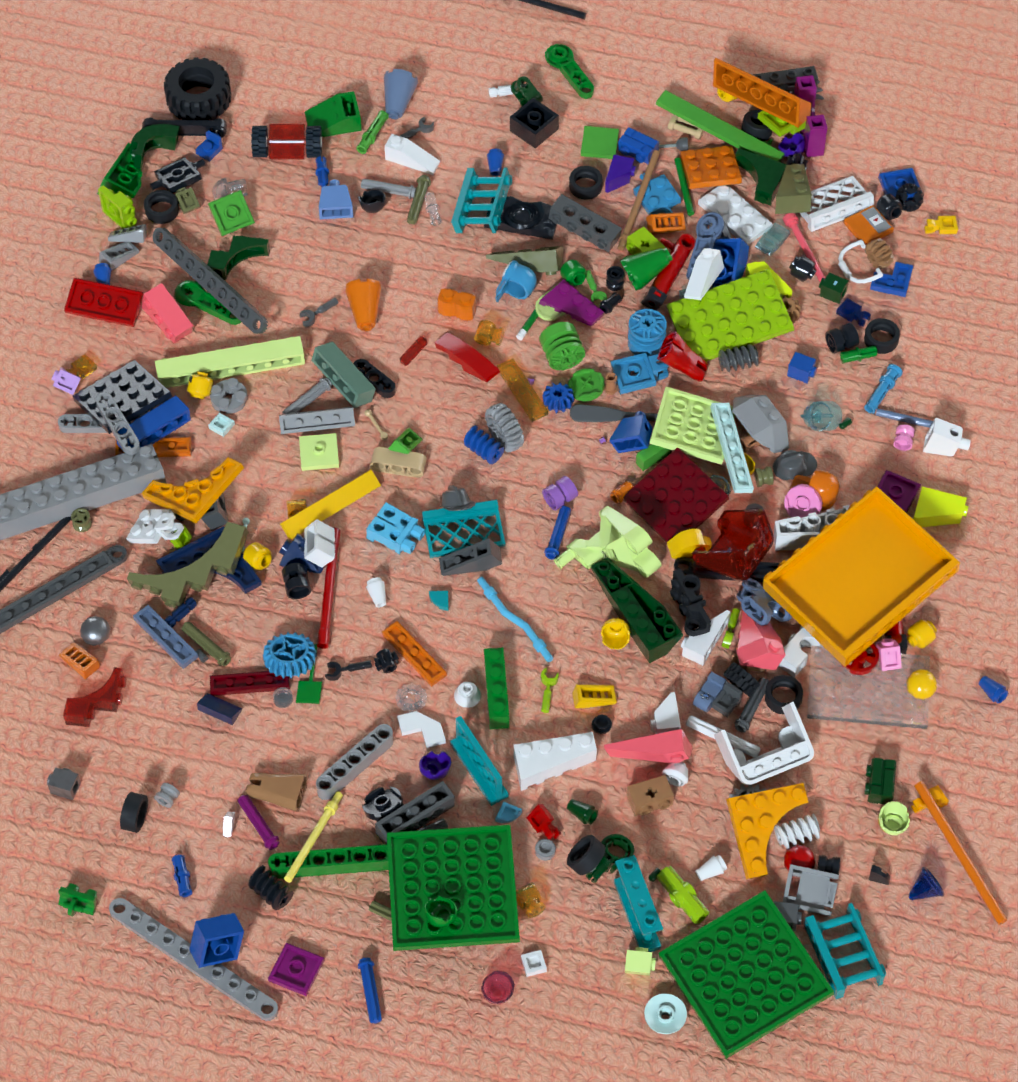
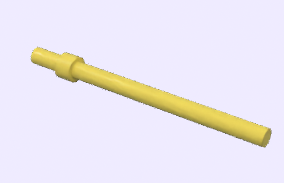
[284,792,343,883]

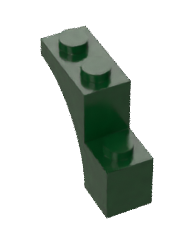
[207,235,270,280]

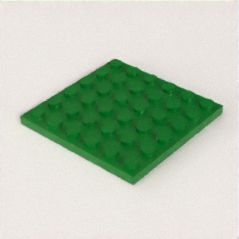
[387,825,520,951]
[658,890,834,1059]

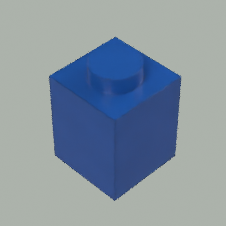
[787,352,817,384]

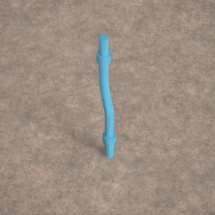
[477,577,554,662]

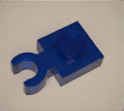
[836,298,871,327]

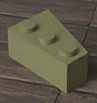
[775,164,812,214]

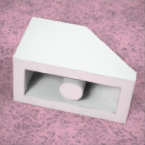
[650,692,681,734]

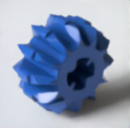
[543,382,574,414]

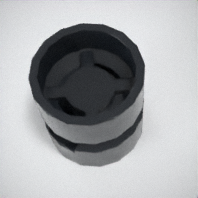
[825,323,859,354]
[282,563,311,599]

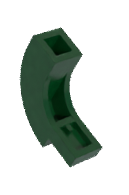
[130,124,179,169]

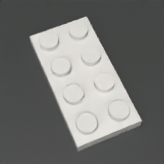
[698,185,773,245]

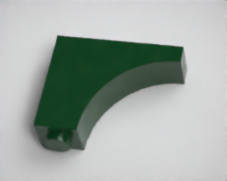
[735,148,787,206]

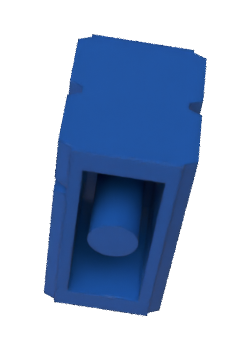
[618,127,659,164]

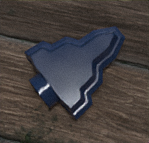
[279,534,324,574]

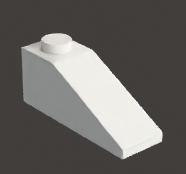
[385,134,440,175]
[684,248,724,300]
[681,610,731,666]

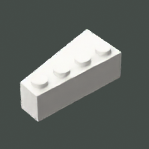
[514,732,597,791]

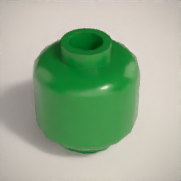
[560,260,587,286]

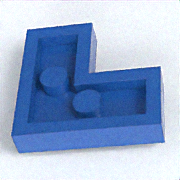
[870,262,913,297]

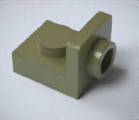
[175,187,200,214]

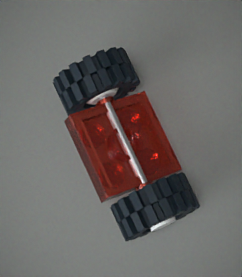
[251,124,322,160]

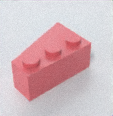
[141,283,193,343]

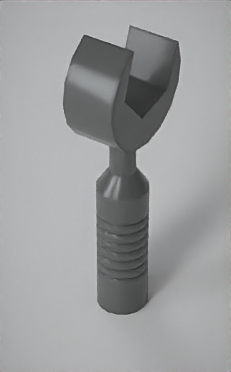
[400,117,434,139]
[300,298,338,327]

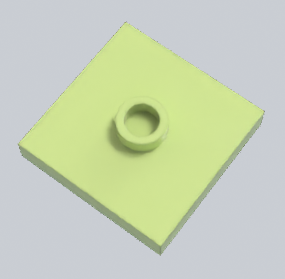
[299,433,339,471]

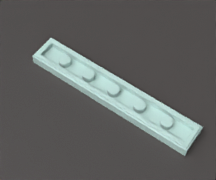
[710,403,754,493]

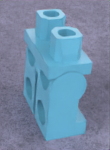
[366,502,425,554]

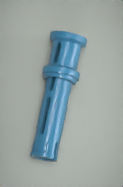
[864,364,903,414]

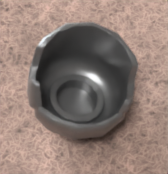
[80,616,111,646]

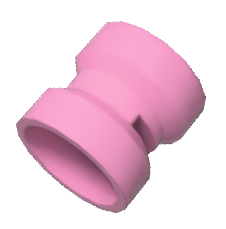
[894,425,915,451]

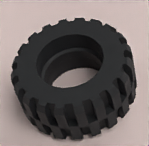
[164,57,231,120]

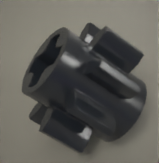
[786,153,808,170]
[374,649,399,673]

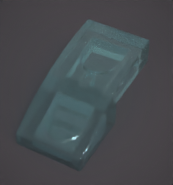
[755,223,790,256]

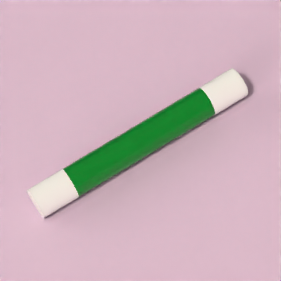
[516,309,538,340]

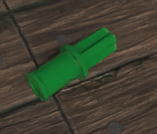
[840,346,877,364]

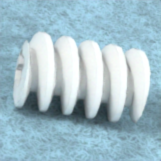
[774,814,820,849]

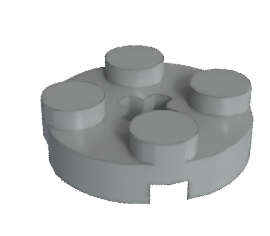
[210,378,248,414]

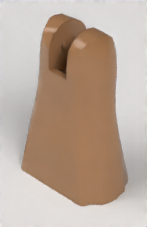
[245,773,307,812]

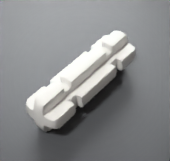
[488,85,521,98]

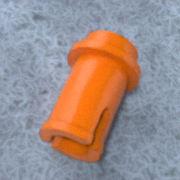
[610,481,633,503]

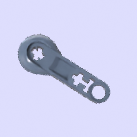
[686,212,725,280]

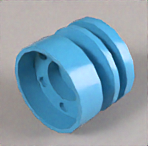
[628,309,667,357]

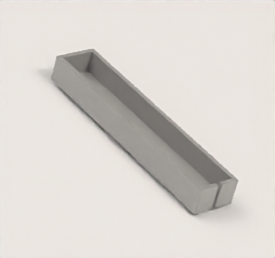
[0,444,166,540]

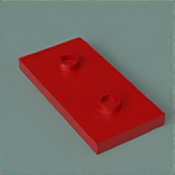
[64,278,144,327]

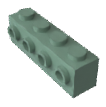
[311,341,376,408]

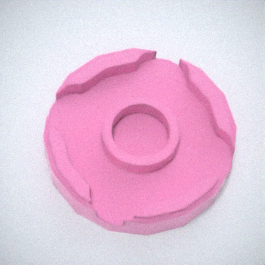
[784,484,822,518]

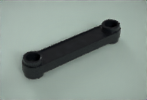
[142,118,227,138]

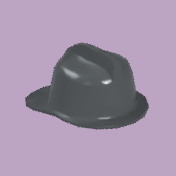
[773,450,817,480]
[440,485,476,511]

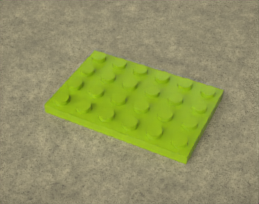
[666,269,794,361]

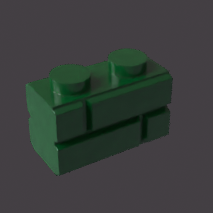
[864,758,896,805]

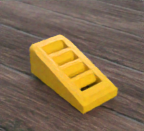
[572,684,617,708]

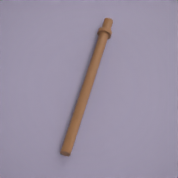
[618,150,660,251]

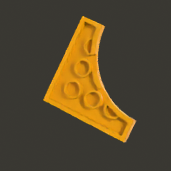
[141,457,244,523]
[726,783,809,880]

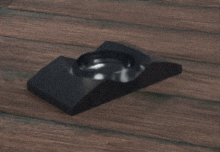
[484,196,557,240]

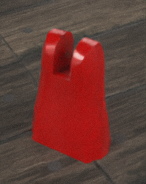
[657,331,708,382]

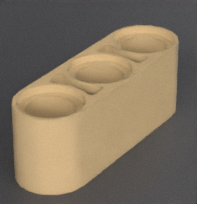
[370,447,427,478]

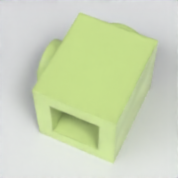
[625,947,656,976]

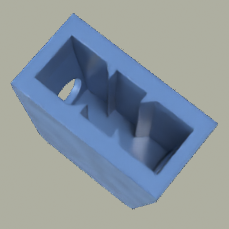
[319,179,353,220]

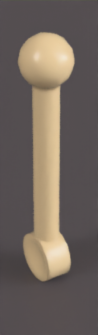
[365,409,388,440]

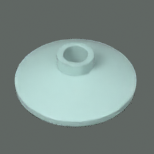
[644,994,687,1034]

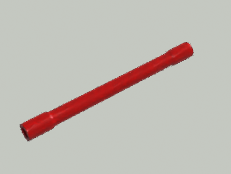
[317,527,341,649]

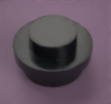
[592,715,612,734]

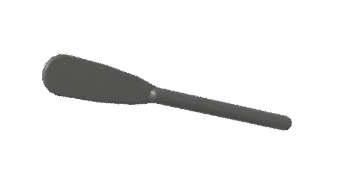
[570,404,658,422]

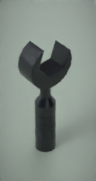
[325,660,372,681]

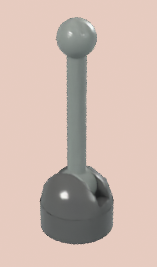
[659,137,688,151]

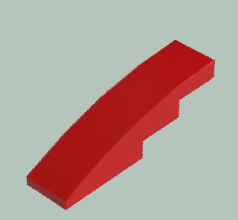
[435,332,500,382]

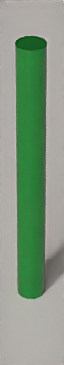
[674,157,694,216]

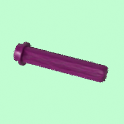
[238,795,279,850]

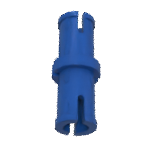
[172,855,192,897]

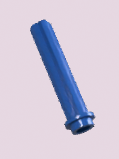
[544,506,571,560]
[357,958,382,1024]

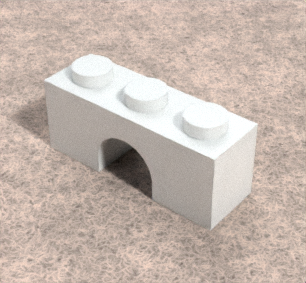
[779,626,823,678]

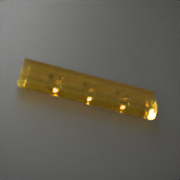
[497,358,548,422]

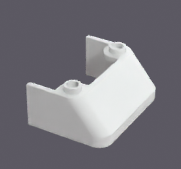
[714,702,814,785]

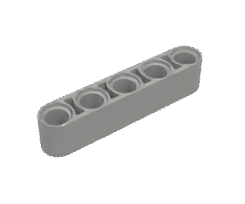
[316,724,394,800]

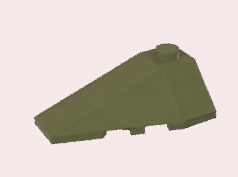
[486,246,564,275]

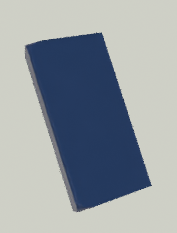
[197,693,242,725]

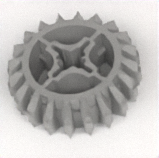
[485,403,524,453]

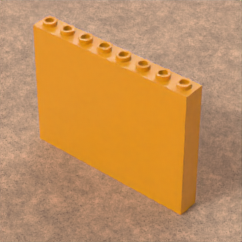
[763,486,960,667]

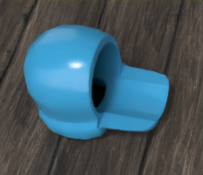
[495,260,537,303]

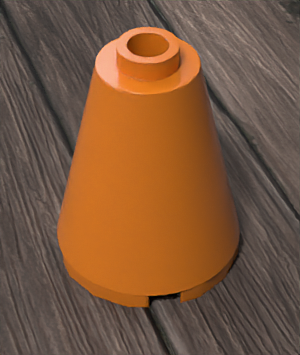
[345,279,381,331]

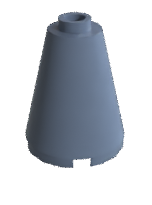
[384,69,418,120]

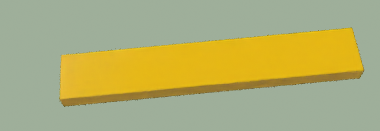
[280,469,381,540]

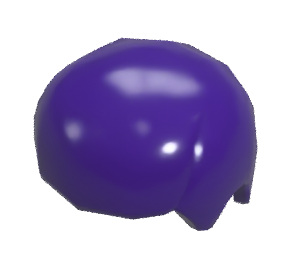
[778,133,805,157]
[419,751,451,780]

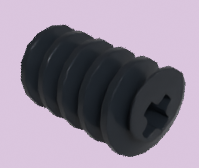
[248,865,293,910]

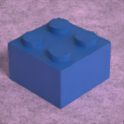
[189,913,244,968]

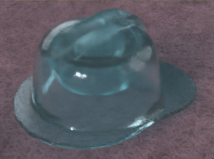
[800,401,842,431]

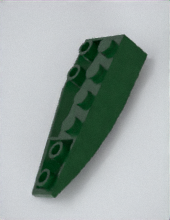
[591,558,683,663]

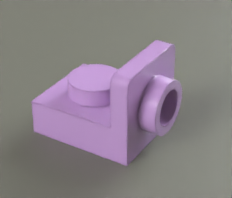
[51,367,81,395]

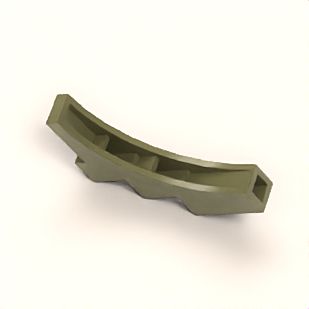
[127,521,249,608]

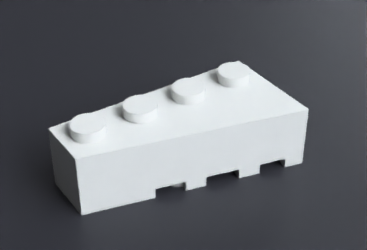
[773,505,850,551]

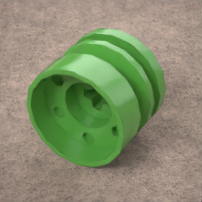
[539,322,585,370]

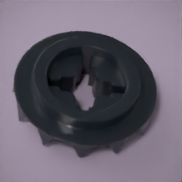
[896,183,924,212]

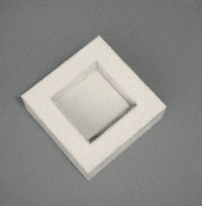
[521,950,547,977]

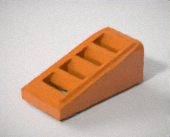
[646,212,686,234]
[59,642,100,680]

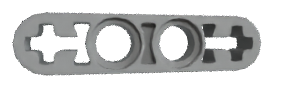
[96,392,140,455]
[58,414,131,433]

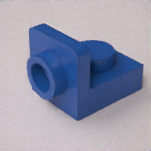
[195,130,223,162]

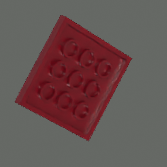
[623,448,729,543]

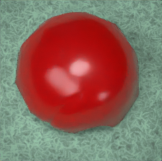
[784,845,815,872]

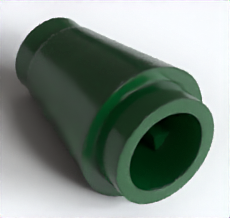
[567,799,598,825]

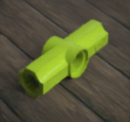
[657,866,709,924]

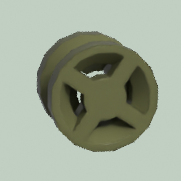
[754,466,774,487]
[71,508,92,532]

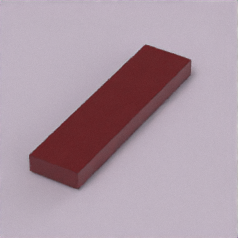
[210,671,290,696]

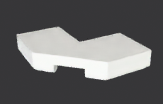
[397,711,446,748]

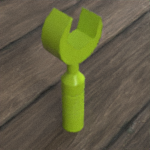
[722,608,740,649]
[541,668,559,713]

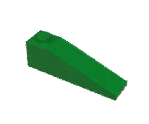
[97,143,143,198]

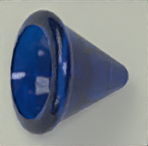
[908,867,945,900]

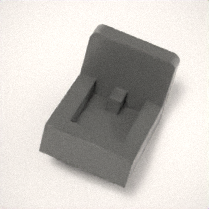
[711,681,742,718]

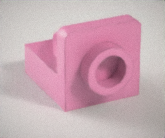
[876,638,902,671]

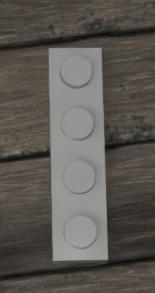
[279,407,355,434]

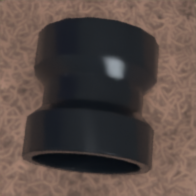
[606,266,624,291]
[817,855,840,875]

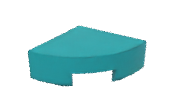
[429,591,449,611]

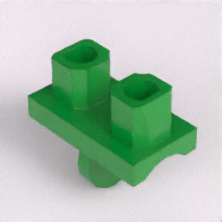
[59,883,97,917]

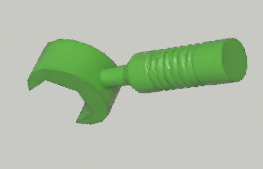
[586,270,607,303]

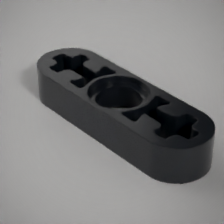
[353,359,396,398]

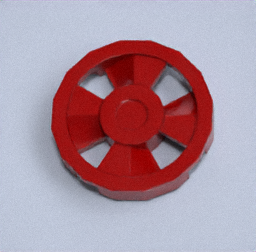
[841,644,879,675]

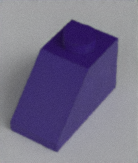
[605,155,637,193]

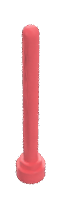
[783,213,825,282]

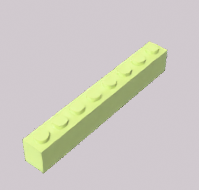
[155,336,305,388]

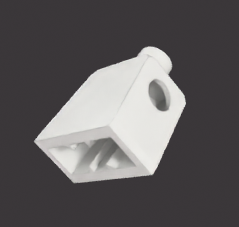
[923,418,971,456]

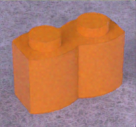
[437,288,476,320]

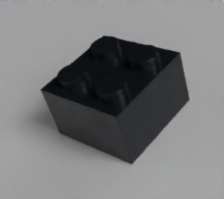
[510,98,559,149]

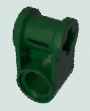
[510,76,543,106]

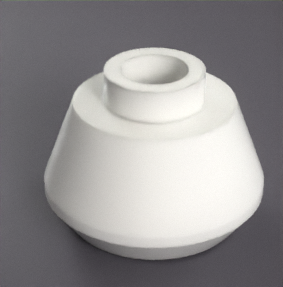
[454,682,481,708]
[662,762,688,787]

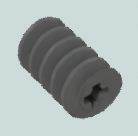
[718,344,759,372]

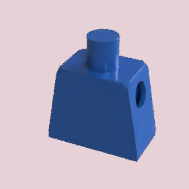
[609,411,652,453]

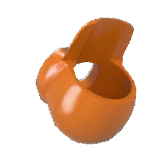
[789,470,840,511]

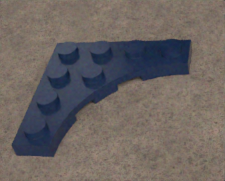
[156,526,262,594]

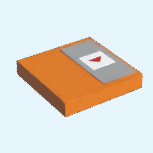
[844,205,894,245]

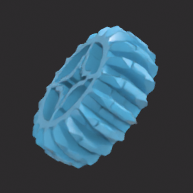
[263,632,316,679]

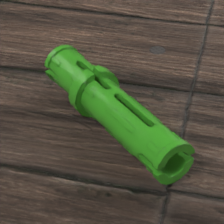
[356,110,389,154]

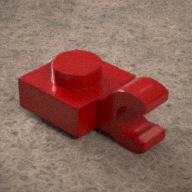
[526,804,561,840]

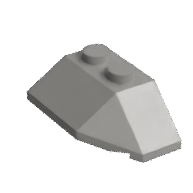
[732,395,789,453]

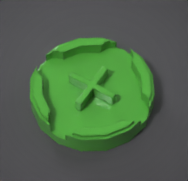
[568,368,605,402]

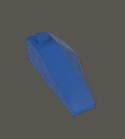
[712,238,749,288]

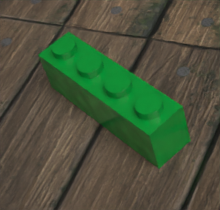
[484,647,509,729]

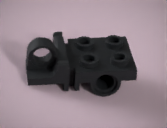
[670,568,711,637]

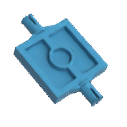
[633,173,681,220]

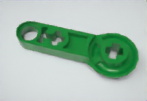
[545,44,594,99]
[174,280,241,325]

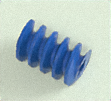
[464,425,505,464]

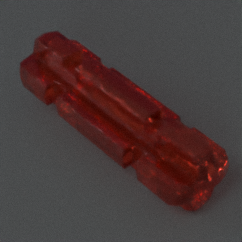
[400,336,427,366]

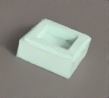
[208,412,235,437]

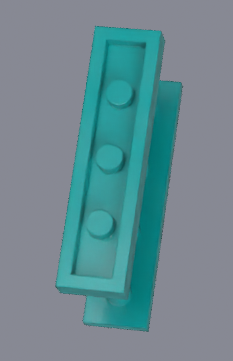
[451,168,513,233]
[614,855,663,952]
[804,903,886,999]

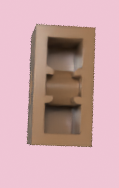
[627,775,674,816]

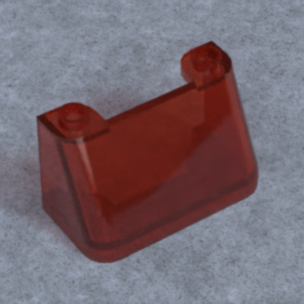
[692,509,774,581]

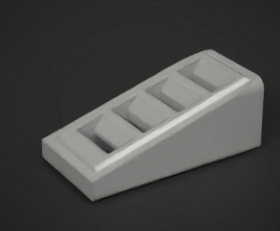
[108,224,147,243]
[99,242,139,271]

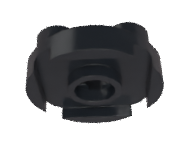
[362,787,404,822]

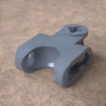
[736,578,792,625]

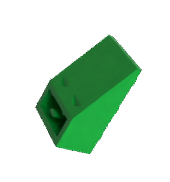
[304,91,362,137]

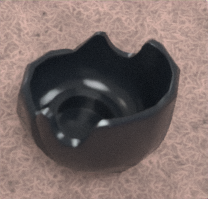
[358,190,387,213]

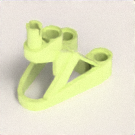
[554,506,662,578]

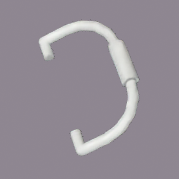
[838,240,883,284]

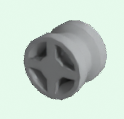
[154,783,180,808]

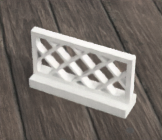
[800,176,874,232]

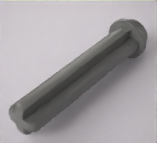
[734,677,769,732]

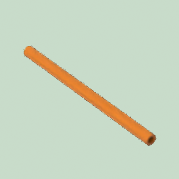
[914,781,1007,925]

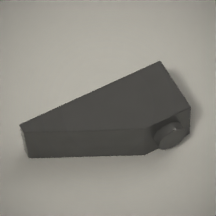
[439,538,502,576]

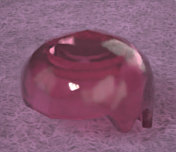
[481,971,515,1005]

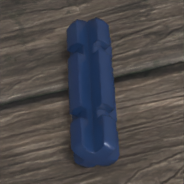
[164,597,197,628]

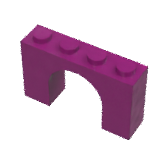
[794,75,827,157]

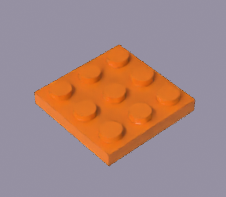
[680,146,742,189]

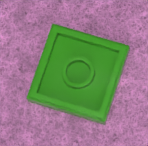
[581,126,619,159]
[208,190,255,236]

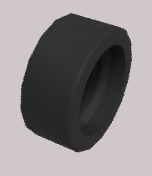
[569,166,603,200]
[144,190,179,224]
[864,318,900,354]
[765,675,803,715]
[120,792,148,833]
[567,835,605,875]

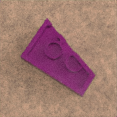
[539,279,604,326]

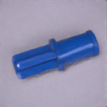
[315,156,329,187]

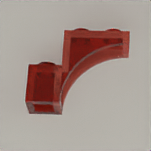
[63,667,127,727]

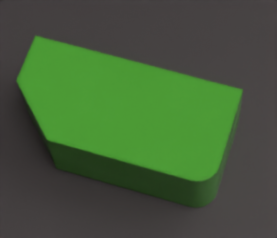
[636,444,672,471]

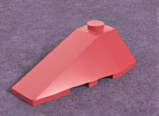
[736,610,785,670]
[604,729,692,763]

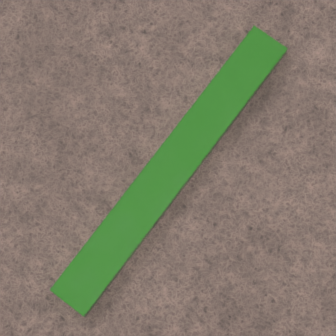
[656,90,784,162]

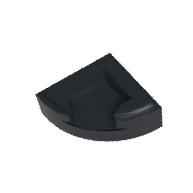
[869,865,890,885]

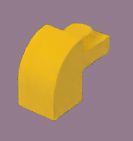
[667,529,714,560]

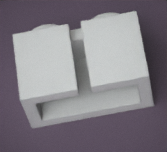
[304,519,335,567]

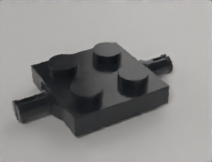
[150,157,206,193]

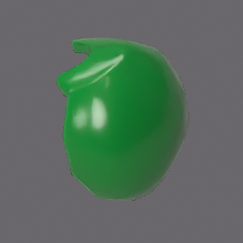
[424,896,458,927]

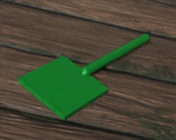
[296,644,322,704]

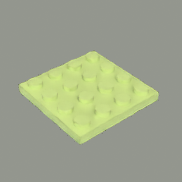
[650,387,735,465]

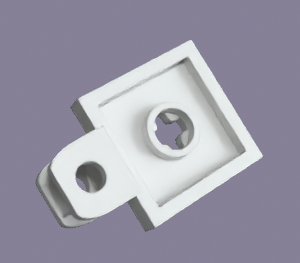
[126,509,184,544]

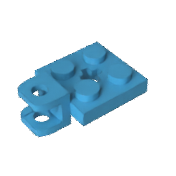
[610,353,669,394]

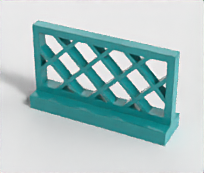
[422,500,505,558]
[450,716,508,806]

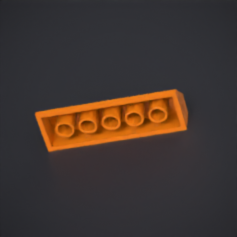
[713,58,811,128]

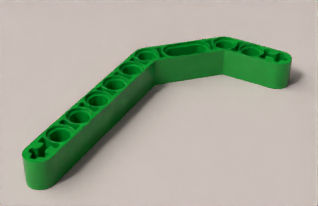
[268,844,389,879]

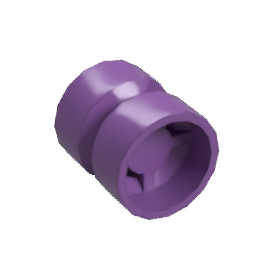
[542,476,578,510]

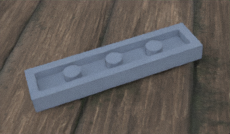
[133,605,198,669]

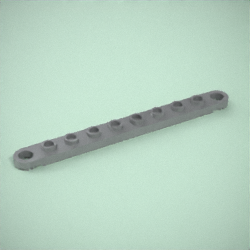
[109,898,278,1021]

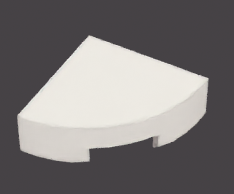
[223,811,235,837]

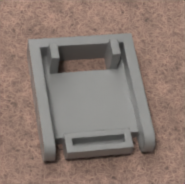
[783,864,839,916]

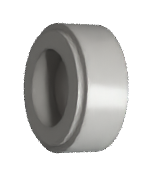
[535,839,556,861]

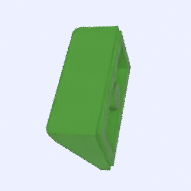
[388,428,423,454]

